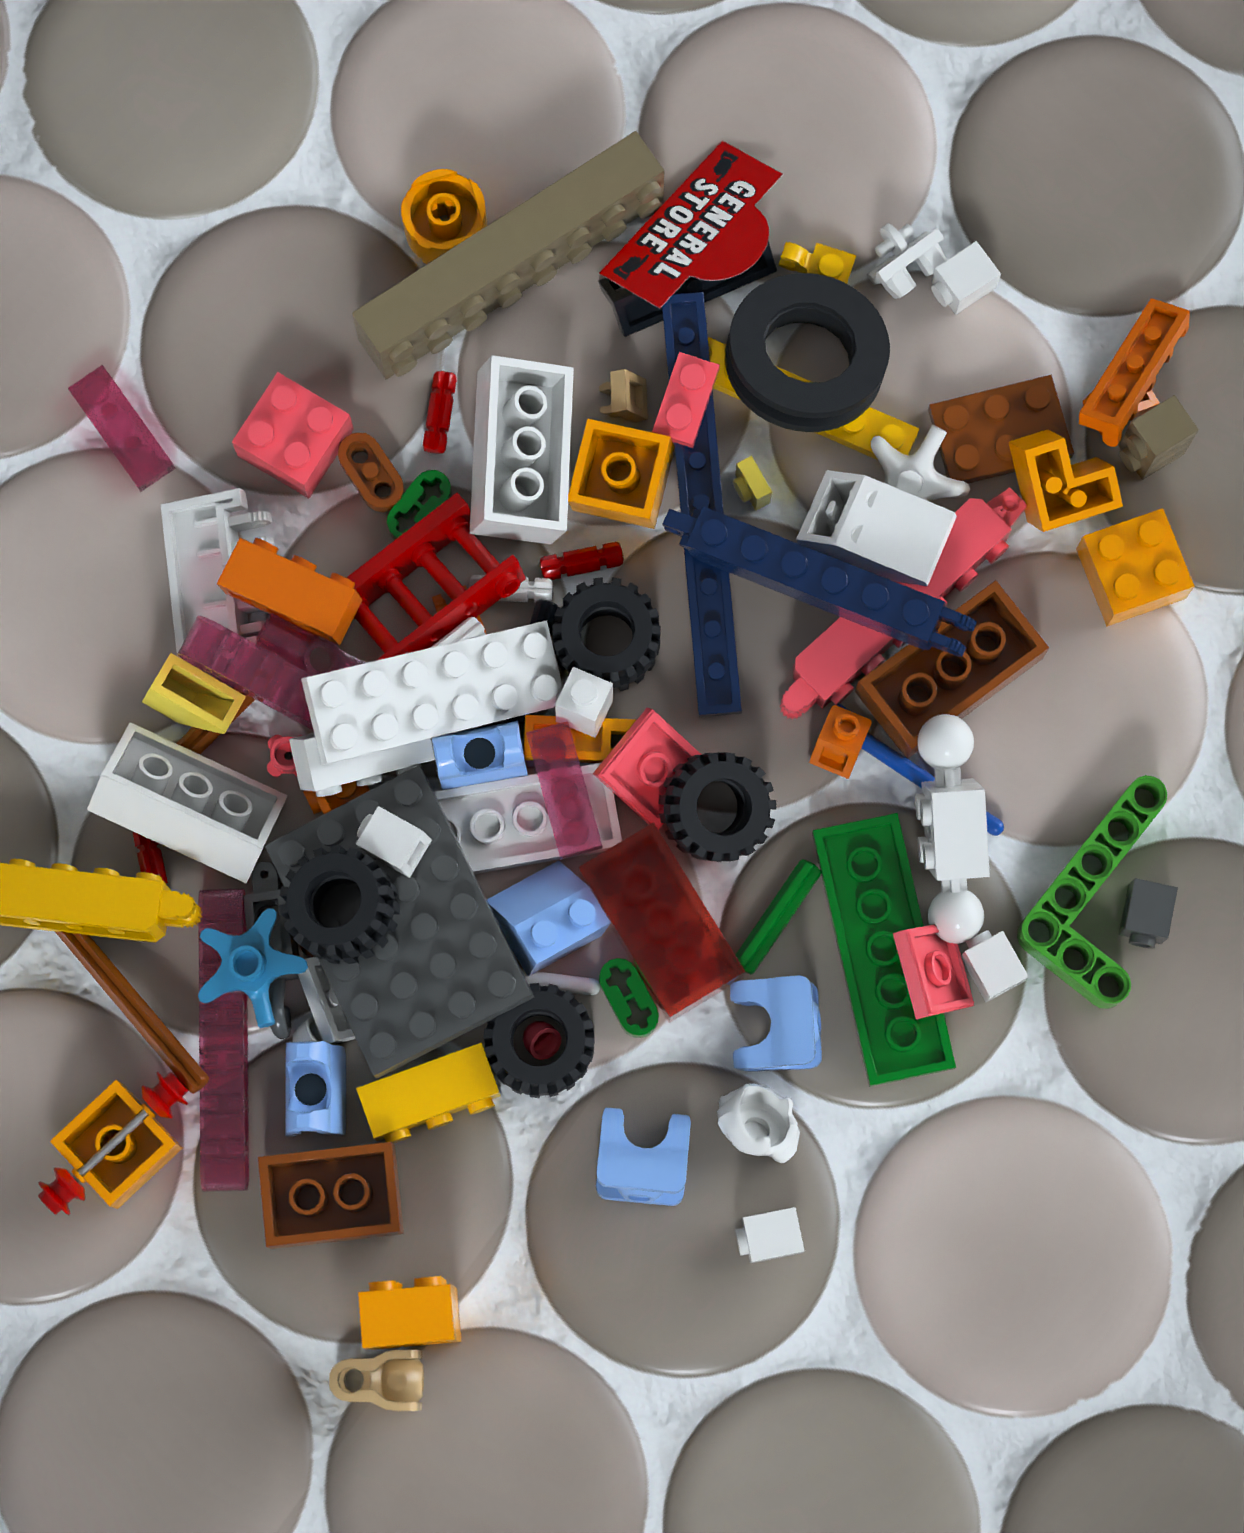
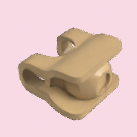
[329,1350,424,1411]

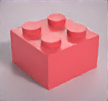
[232,372,354,499]

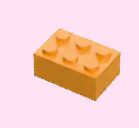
[358,1276,461,1350]

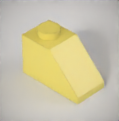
[142,653,246,734]

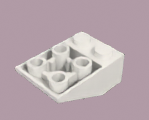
[796,470,957,586]

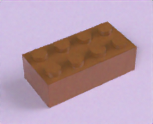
[855,580,1049,759]

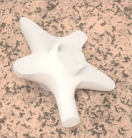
[870,425,971,502]

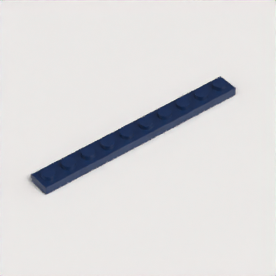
[662,292,742,717]

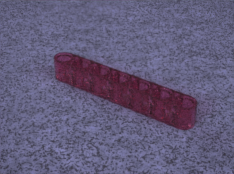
[198,888,249,1192]

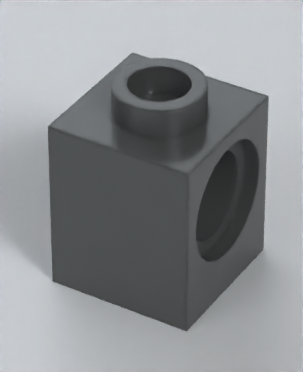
[1119,878,1178,948]

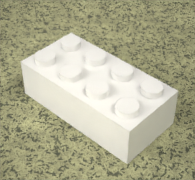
[469,355,574,544]

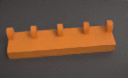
[1079,298,1190,447]

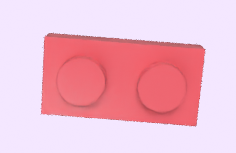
[652,352,720,448]

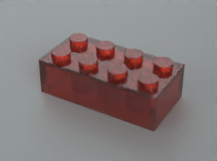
[578,822,745,1023]

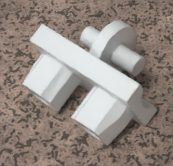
[866,223,947,299]

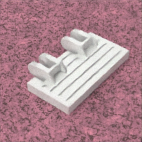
[161,488,284,669]

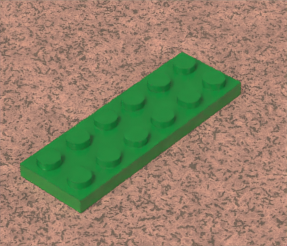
[812,813,956,1087]

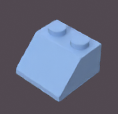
[487,860,611,976]

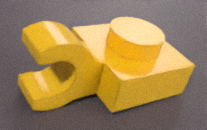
[778,242,856,284]

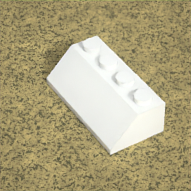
[87,722,288,883]

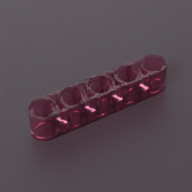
[177,616,314,731]

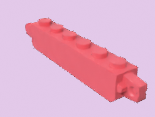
[780,488,1027,720]

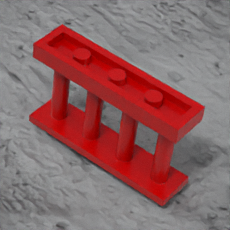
[346,492,526,661]

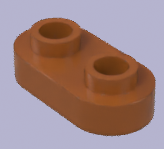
[338,432,405,512]

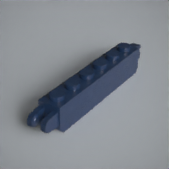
[662,506,977,657]

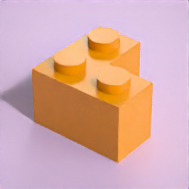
[1009,429,1123,532]

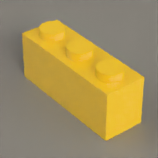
[356,1043,501,1144]

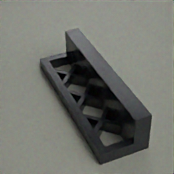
[598,241,777,337]

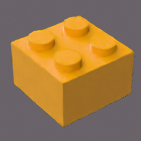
[568,418,675,529]
[1076,508,1195,627]

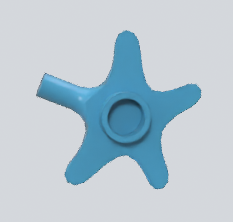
[198,908,308,1028]

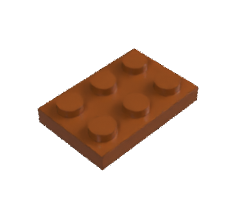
[928,374,1074,484]

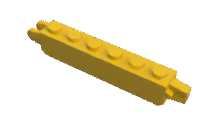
[0,859,203,943]

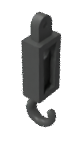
[243,862,299,1039]

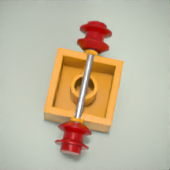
[38,1071,189,1215]

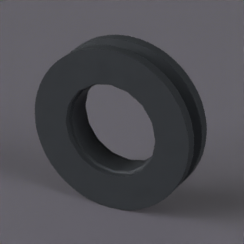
[725,273,890,432]

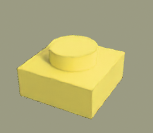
[732,456,772,511]

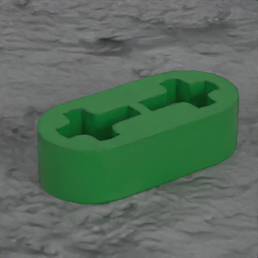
[387,470,452,540]
[599,958,659,1038]

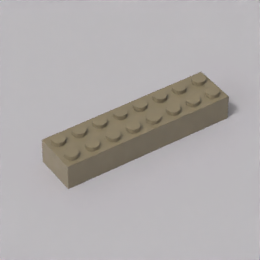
[352,131,665,380]

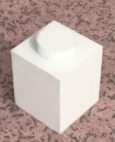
[931,241,1001,315]
[555,667,613,738]
[356,806,432,878]
[961,930,1029,1002]
[735,1207,804,1264]

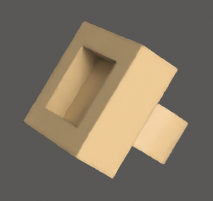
[599,369,648,423]

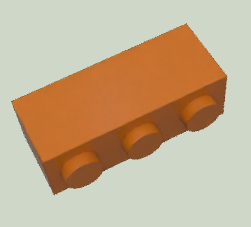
[217,538,362,646]

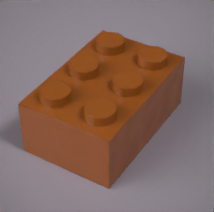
[258,1142,404,1249]

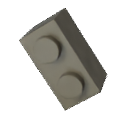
[1119,395,1199,480]

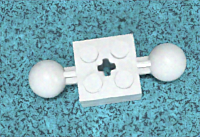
[915,714,990,944]

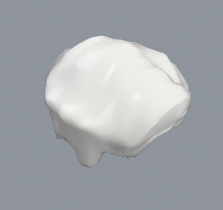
[717,1084,800,1163]

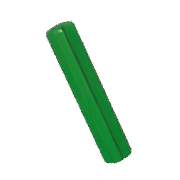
[733,859,821,975]

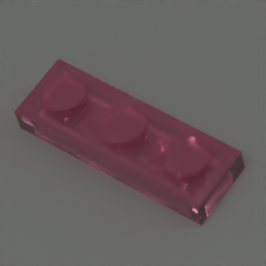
[68,365,176,492]
[526,721,602,860]

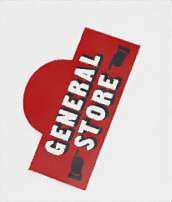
[599,140,783,309]

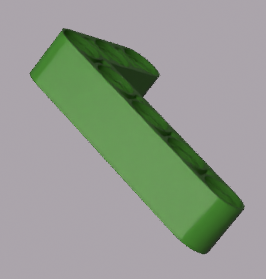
[1017,775,1167,1009]

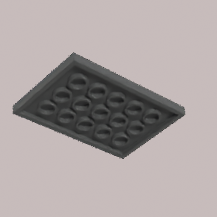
[265,765,534,1079]

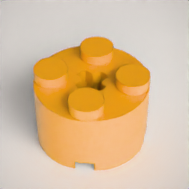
[401,169,488,265]

